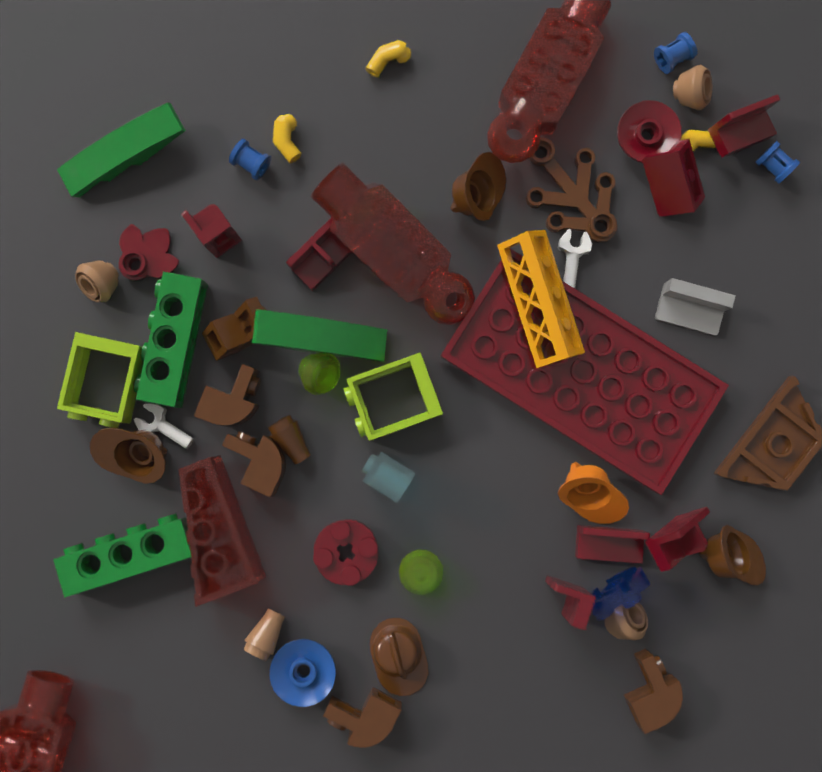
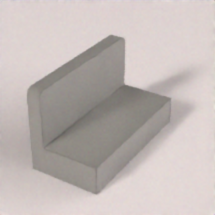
[655,278,736,336]

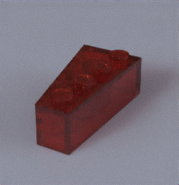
[179,455,266,607]

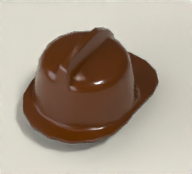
[450,152,506,221]
[90,427,167,484]
[699,525,766,586]
[370,617,428,696]

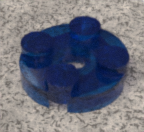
[591,567,651,621]

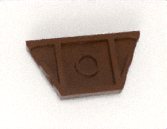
[714,376,822,491]

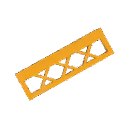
[497,230,585,368]

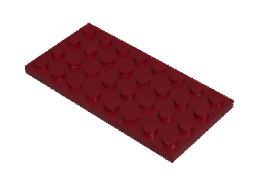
[440,248,729,495]

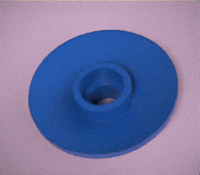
[269,639,336,707]

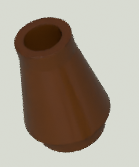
[268,414,311,465]

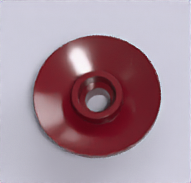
[617,100,682,163]

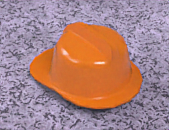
[558,462,629,524]

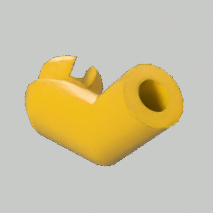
[365,40,411,78]
[273,114,302,164]
[681,130,716,152]

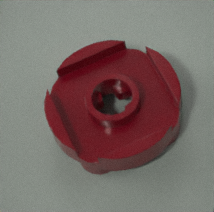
[313,519,378,586]

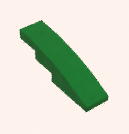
[57,102,186,198]
[252,309,387,361]

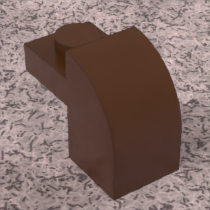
[202,296,266,361]
[194,364,261,426]
[222,431,286,497]
[624,649,683,734]
[323,687,402,748]

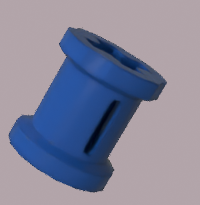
[654,32,697,74]
[229,139,271,181]
[755,141,800,184]

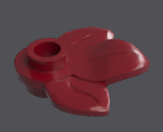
[119,224,179,281]

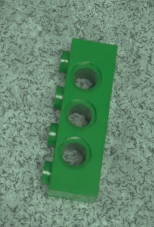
[134,271,208,408]
[53,513,199,598]

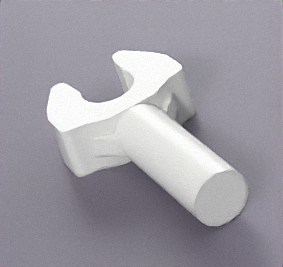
[558,229,592,288]
[134,404,194,449]

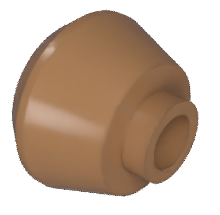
[673,65,712,110]
[75,260,119,303]
[605,595,648,640]

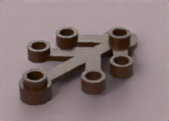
[526,137,617,242]

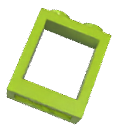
[57,332,144,428]
[343,352,443,441]

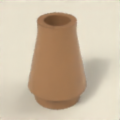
[243,608,285,661]

